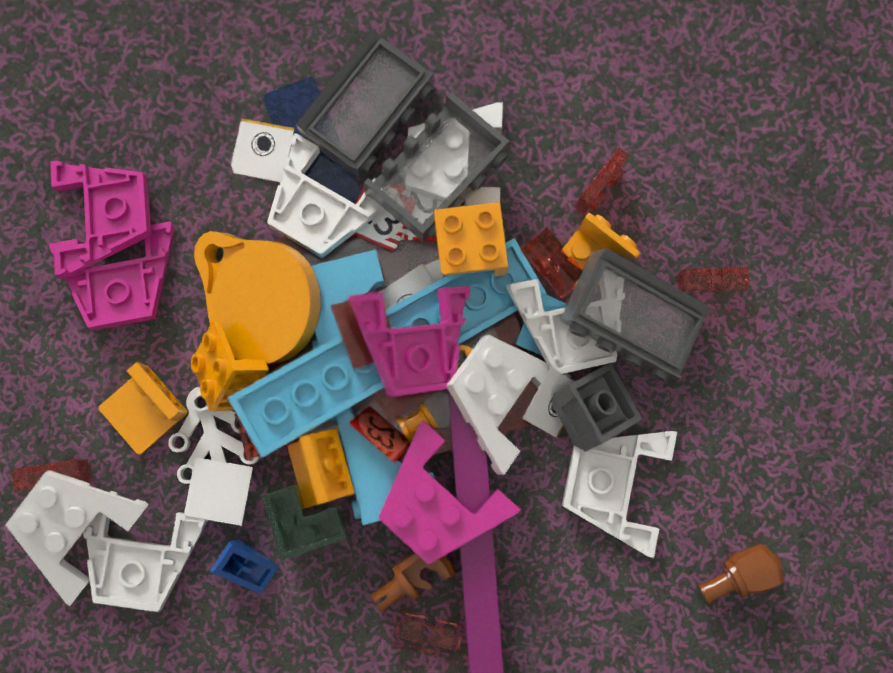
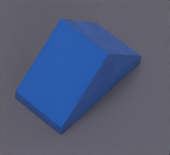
[210,538,279,594]

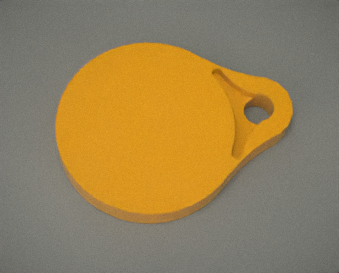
[194,231,321,364]

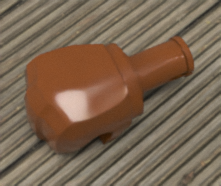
[698,544,784,604]
[371,551,456,612]

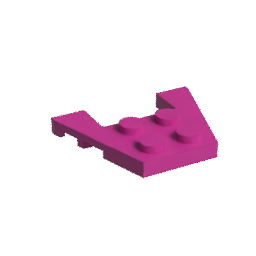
[50,161,151,279]
[49,221,174,331]
[349,286,470,396]
[378,421,521,564]

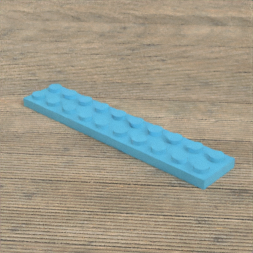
[228,238,547,458]

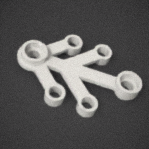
[168,387,261,484]

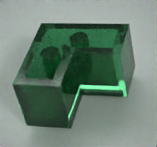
[262,484,349,560]

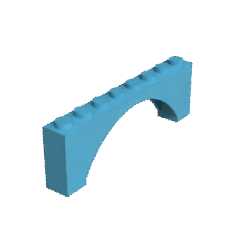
[311,249,435,525]

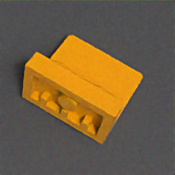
[434,202,508,277]
[558,213,641,288]
[191,321,269,411]
[98,362,189,455]
[288,428,355,508]

